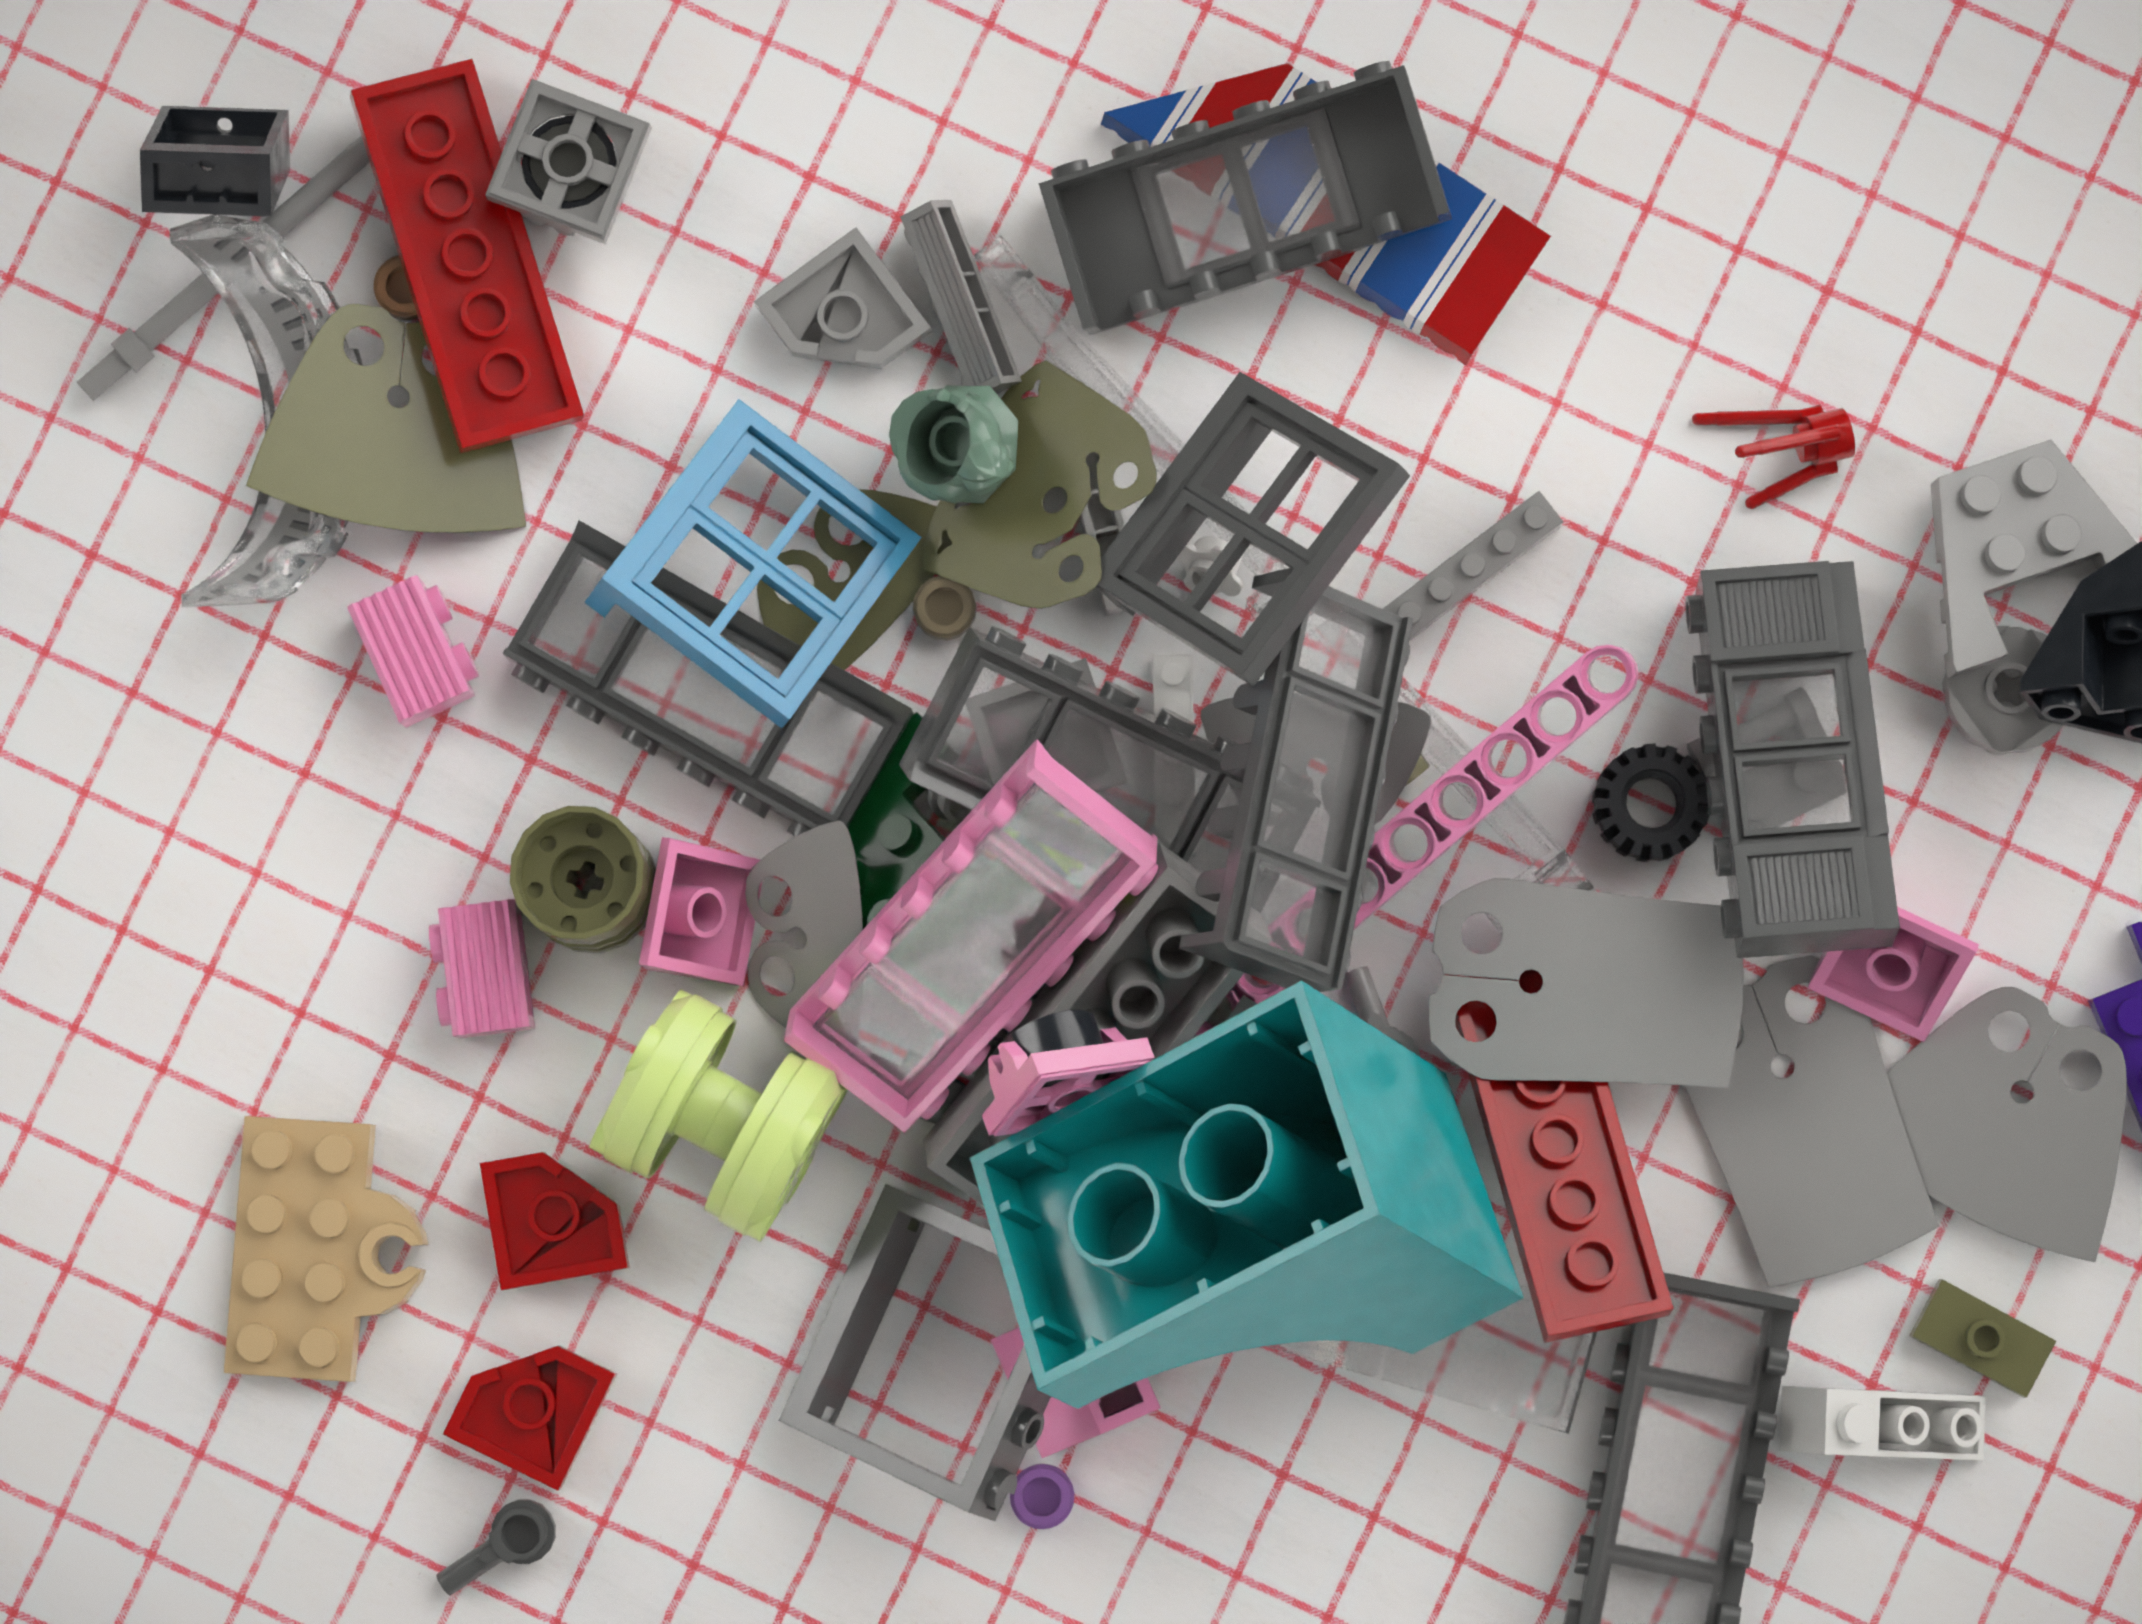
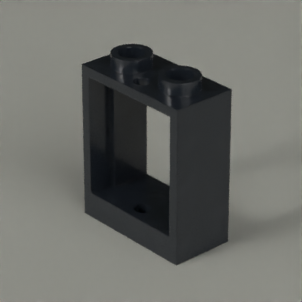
[140,106,290,216]

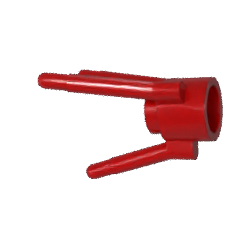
[1692,405,1855,509]

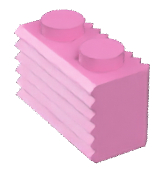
[347,575,479,728]
[429,899,535,1039]

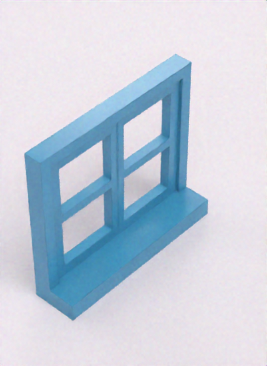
[584,399,922,729]

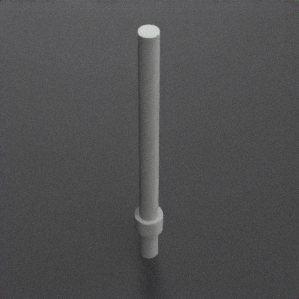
[77,135,370,401]

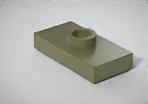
[1909,1279,2056,1398]

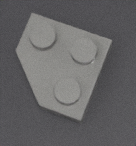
[754,227,932,369]

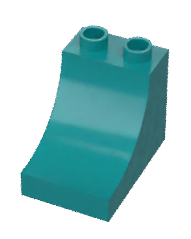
[970,980,1524,1409]

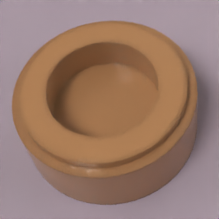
[373,255,418,320]

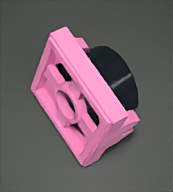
[982,1010,1155,1137]

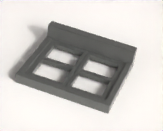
[1096,372,1410,687]

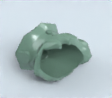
[889,385,1018,504]

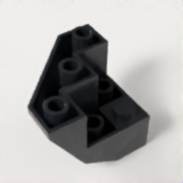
[2020,541,2142,744]

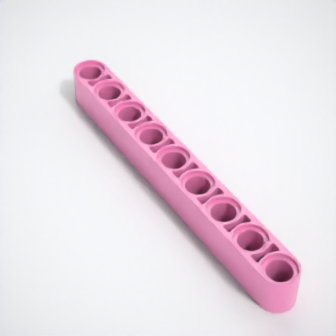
[1196,645,1639,1036]

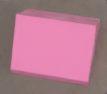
[639,837,762,986]
[1808,907,1979,1042]

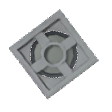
[485,79,652,245]

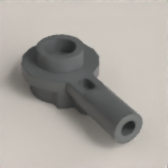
[436,1499,556,1596]

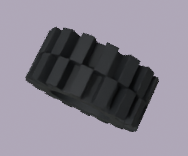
[1591,743,1710,862]

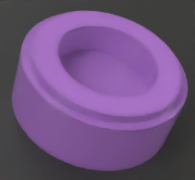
[1010,1464,1074,1529]

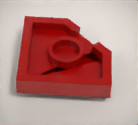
[479,1152,630,1290]
[443,1345,618,1491]

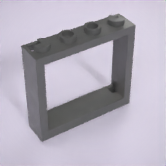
[778,1184,1051,1521]

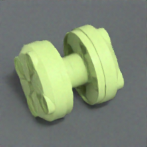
[589,989,848,1242]

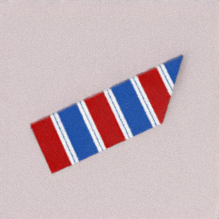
[1100,63,1551,366]

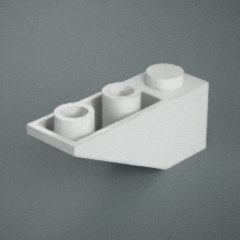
[1779,1386,1986,1461]

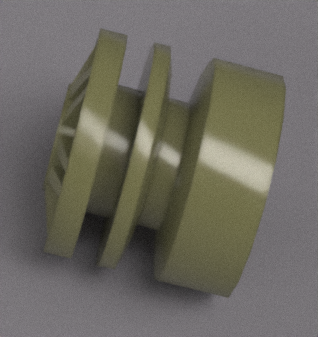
[509,806,656,953]

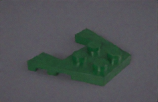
[848,712,1068,969]

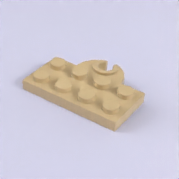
[224,1116,429,1382]

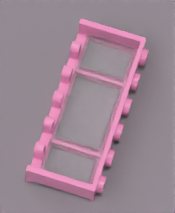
[784,739,1158,1133]

